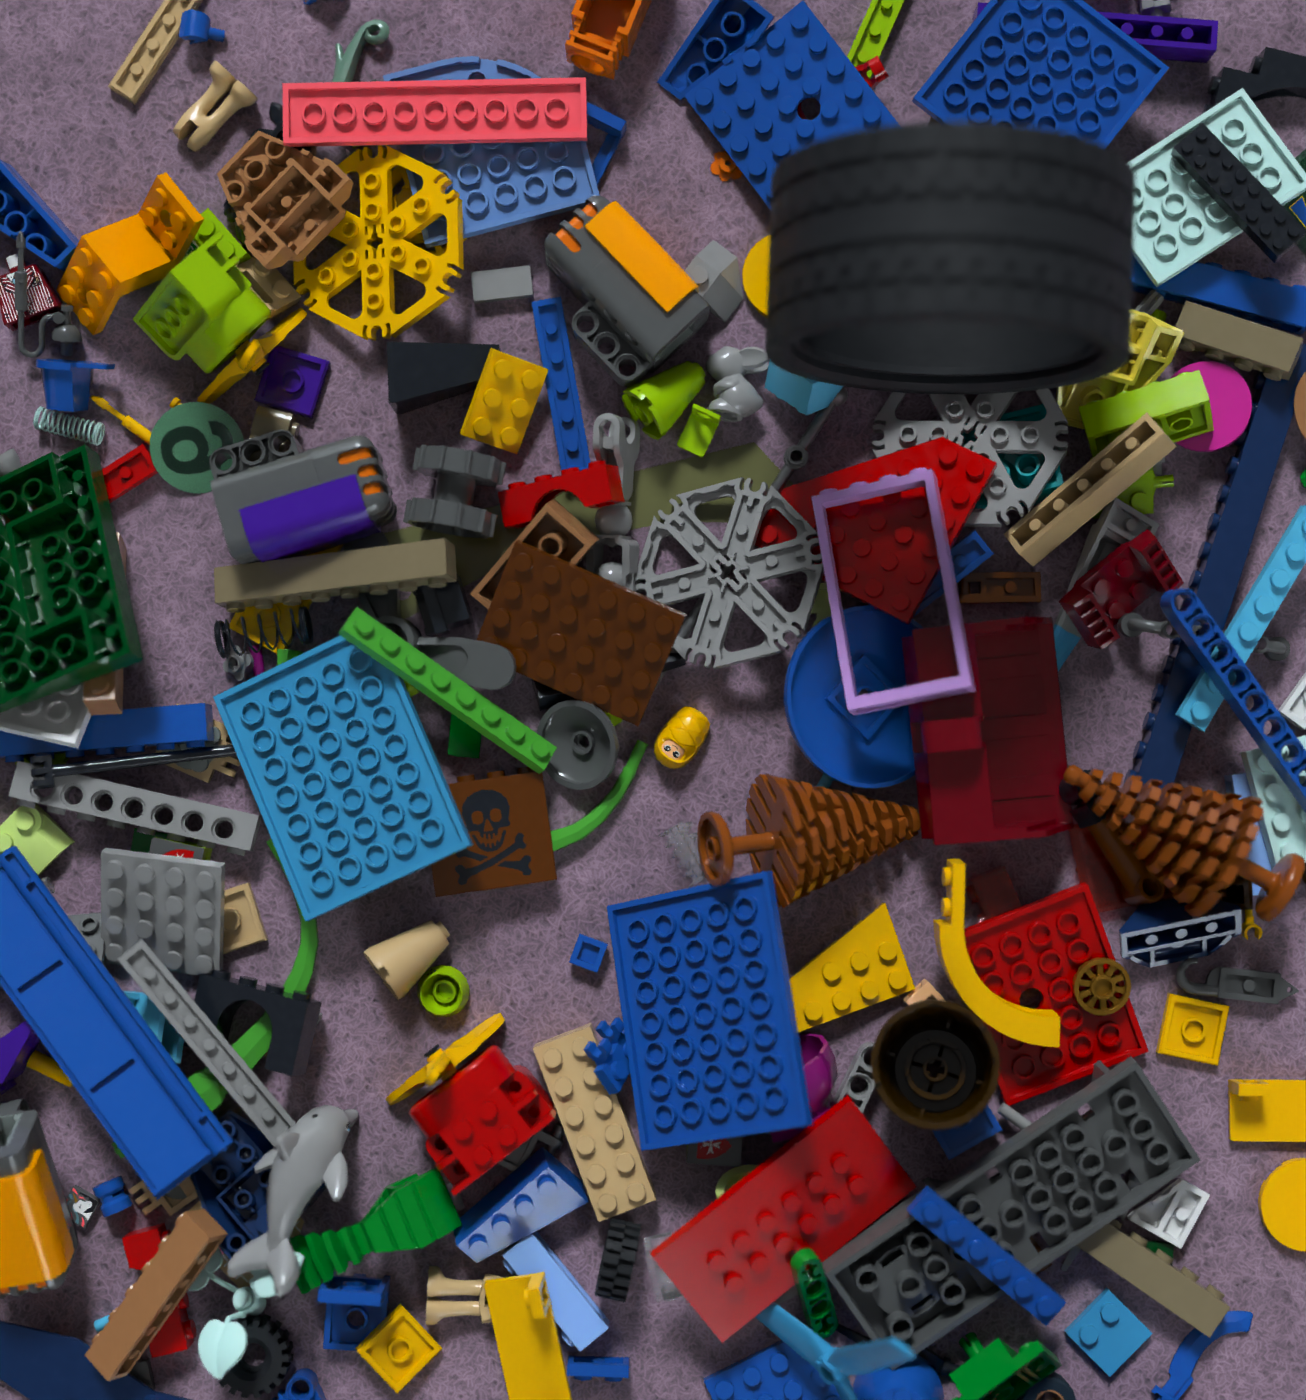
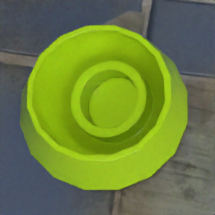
[417,965,470,1018]

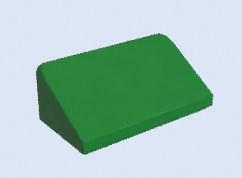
[448,713,482,758]

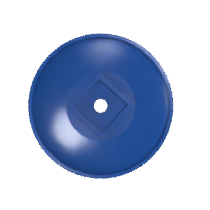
[784,605,923,788]

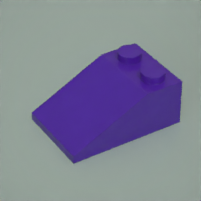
[0,1020,40,1095]

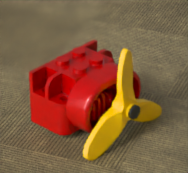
[385,1013,557,1196]

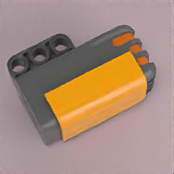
[544,195,710,387]
[0,1098,78,1299]

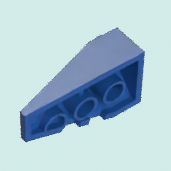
[657,0,775,100]

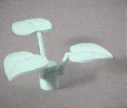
[188,1247,305,1380]

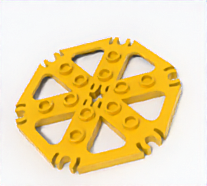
[293,145,464,341]

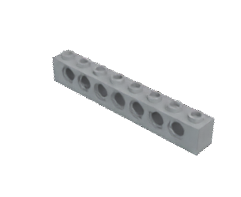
[8,761,262,856]

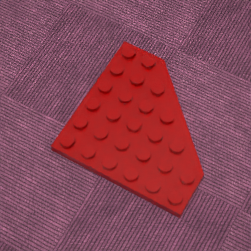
[755,437,997,625]

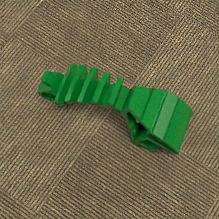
[289,1168,462,1294]

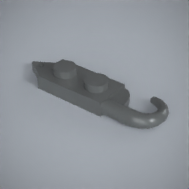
[1176,958,1299,1004]

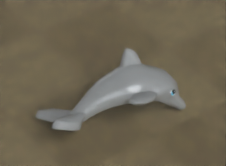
[227,1105,358,1297]

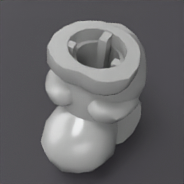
[705,346,769,422]

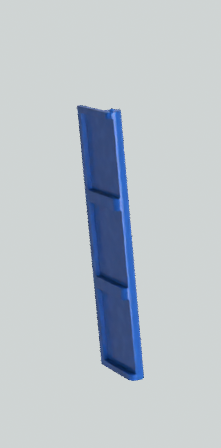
[0,846,234,1200]

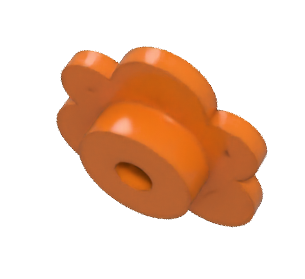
[710,150,742,182]

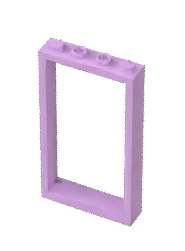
[812,468,976,715]

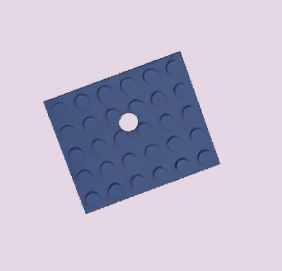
[684,0,899,210]

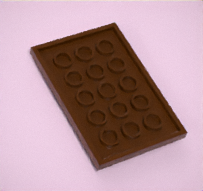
[477,540,687,726]

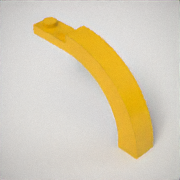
[933,858,1060,1047]

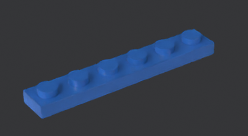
[531,297,591,471]
[906,1185,1067,1326]

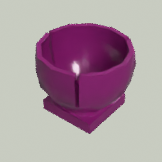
[770,1033,838,1143]

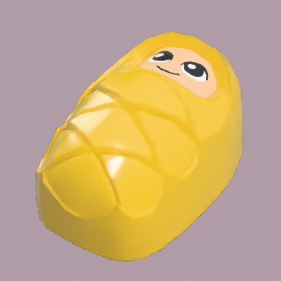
[653,706,710,769]

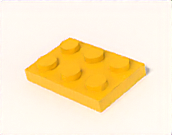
[460,348,548,454]

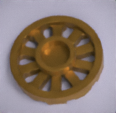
[1072,957,1131,1015]

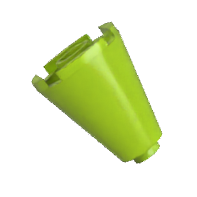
[622,361,706,440]

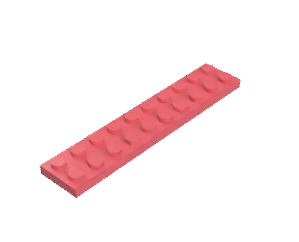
[282,77,587,147]

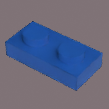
[567,1355,629,1382]

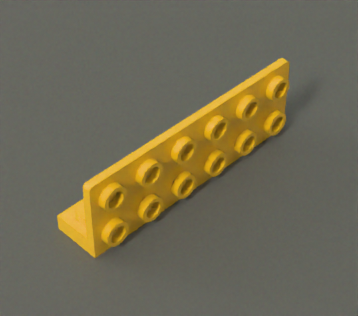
[1228,1079,1306,1142]
[484,1272,572,1400]

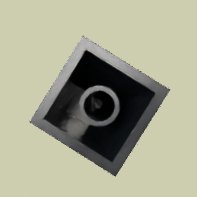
[387,342,501,414]

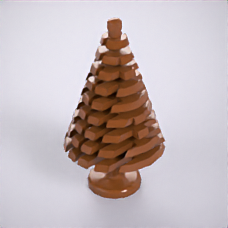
[1064,765,1305,922]
[697,774,921,908]

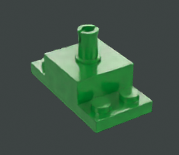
[949,1332,1062,1400]

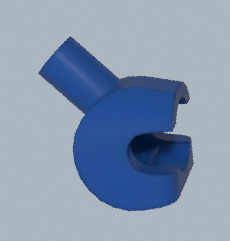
[179,10,225,44]

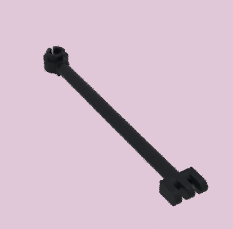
[30,744,237,789]

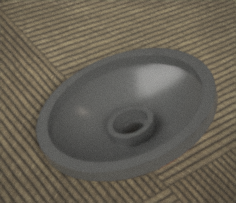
[537,699,619,790]

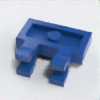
[584,1017,630,1095]

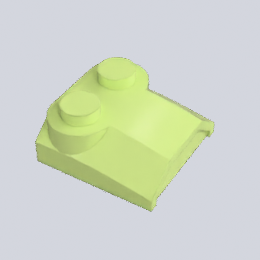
[0,803,75,876]

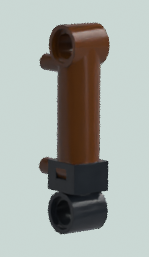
[1059,770,1165,906]

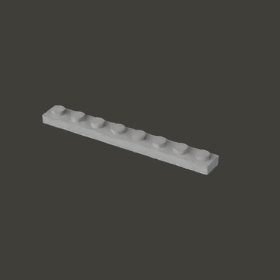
[117,939,296,1148]

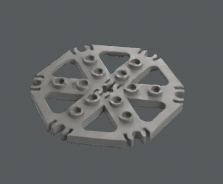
[872,388,1068,527]
[634,477,824,670]

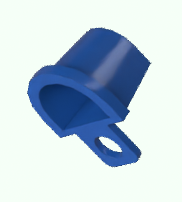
[36,359,115,412]

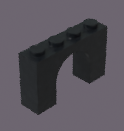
[184,969,322,1076]

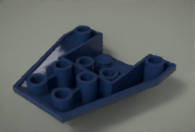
[190,1109,326,1260]

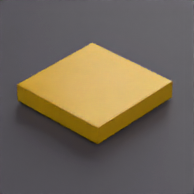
[1156,993,1229,1066]
[355,1303,442,1394]

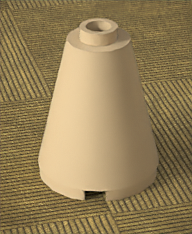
[363,920,450,1000]

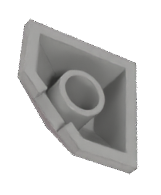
[685,240,743,323]

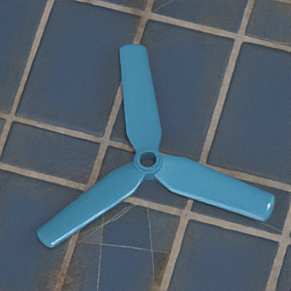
[755,1302,915,1400]

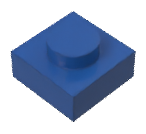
[569,933,608,973]

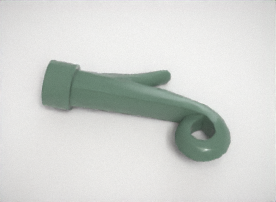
[332,19,390,82]

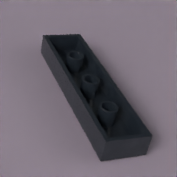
[1171,123,1306,263]

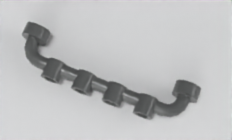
[1118,613,1290,661]

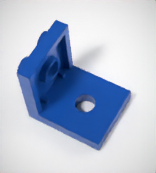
[317,1272,391,1351]

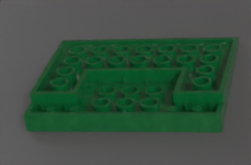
[0,444,144,713]

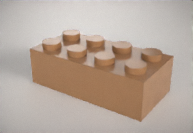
[470,499,599,609]

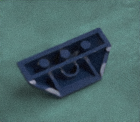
[1119,899,1242,968]

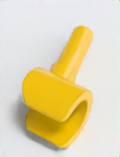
[1241,910,1262,940]

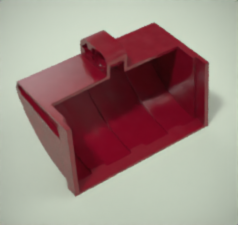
[901,617,1074,845]

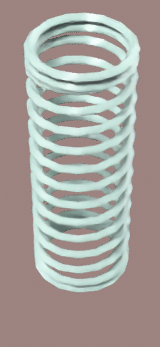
[33,406,105,446]

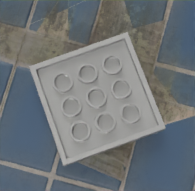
[101,848,225,975]

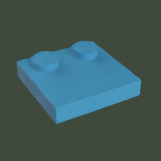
[1064,1287,1153,1377]

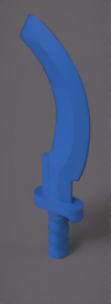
[1151,1311,1253,1400]

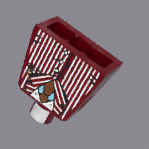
[0,254,63,331]

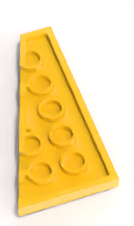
[790,903,915,1032]

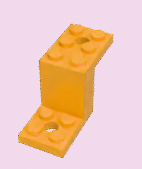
[56,172,204,335]

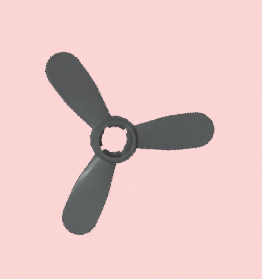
[344,531,517,690]

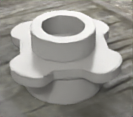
[223,645,254,681]

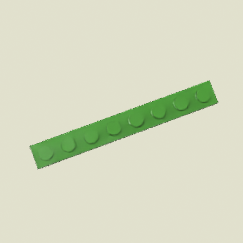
[338,607,557,774]

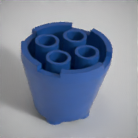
[853,1354,944,1400]

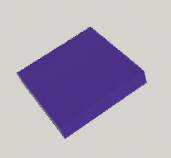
[254,345,330,419]

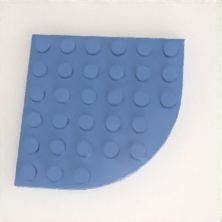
[383,56,599,248]

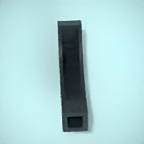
[1202,47,1306,114]

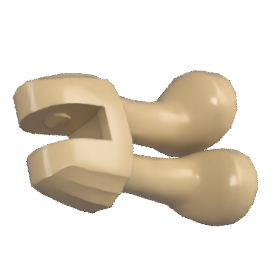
[426,1266,503,1325]

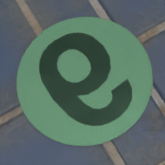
[150,402,244,493]

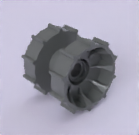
[403,444,506,539]

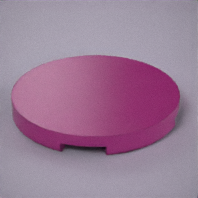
[1170,361,1252,452]

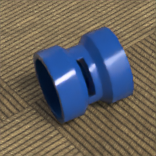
[92,1176,133,1217]

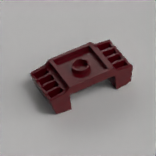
[1058,529,1184,649]

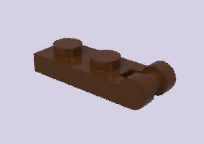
[958,572,1041,604]

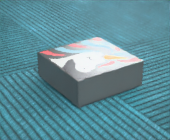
[66,1185,101,1228]

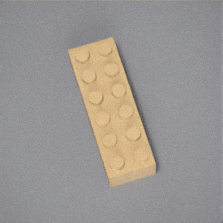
[533,1023,656,1222]

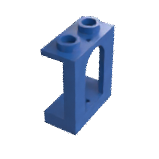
[587,102,627,187]

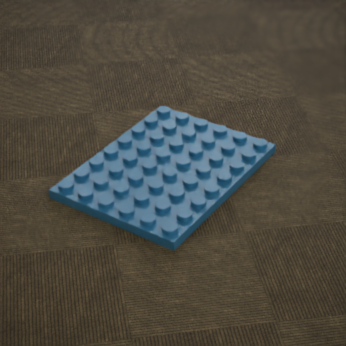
[213,620,473,921]

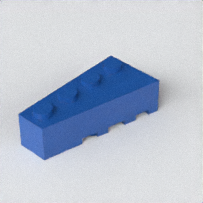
[0,160,79,271]
[453,1146,588,1263]

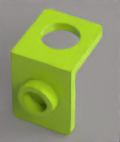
[677,403,721,458]

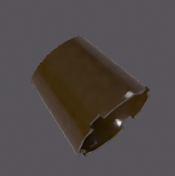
[871,1000,1000,1129]

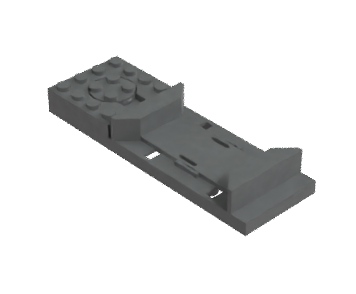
[822,1056,1200,1370]

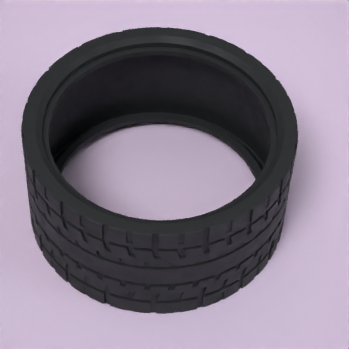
[765,122,1135,394]

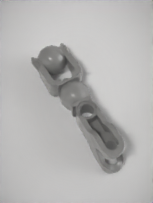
[586,413,640,591]

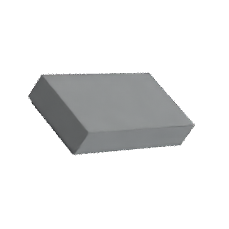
[471,265,534,304]

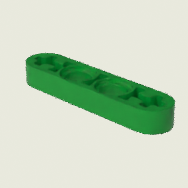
[790,1248,838,1339]

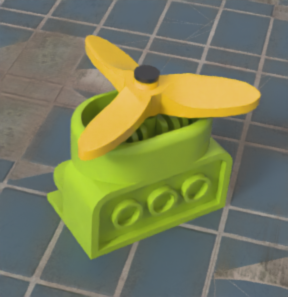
[133,230,307,404]

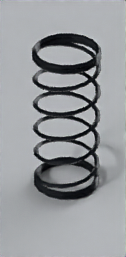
[214,605,313,659]

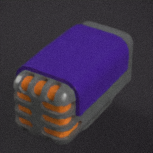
[209,430,397,564]

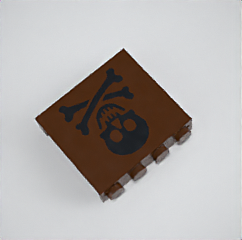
[431,767,557,897]

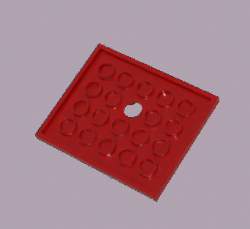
[964,882,1149,1106]

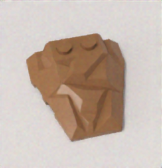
[217,130,353,270]

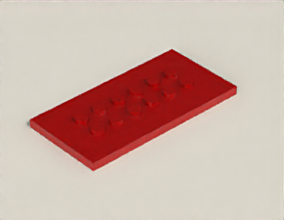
[650,1095,916,1343]

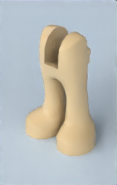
[173,60,258,152]

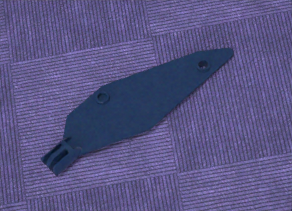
[0,1320,192,1400]

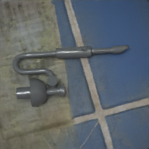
[15,231,82,358]

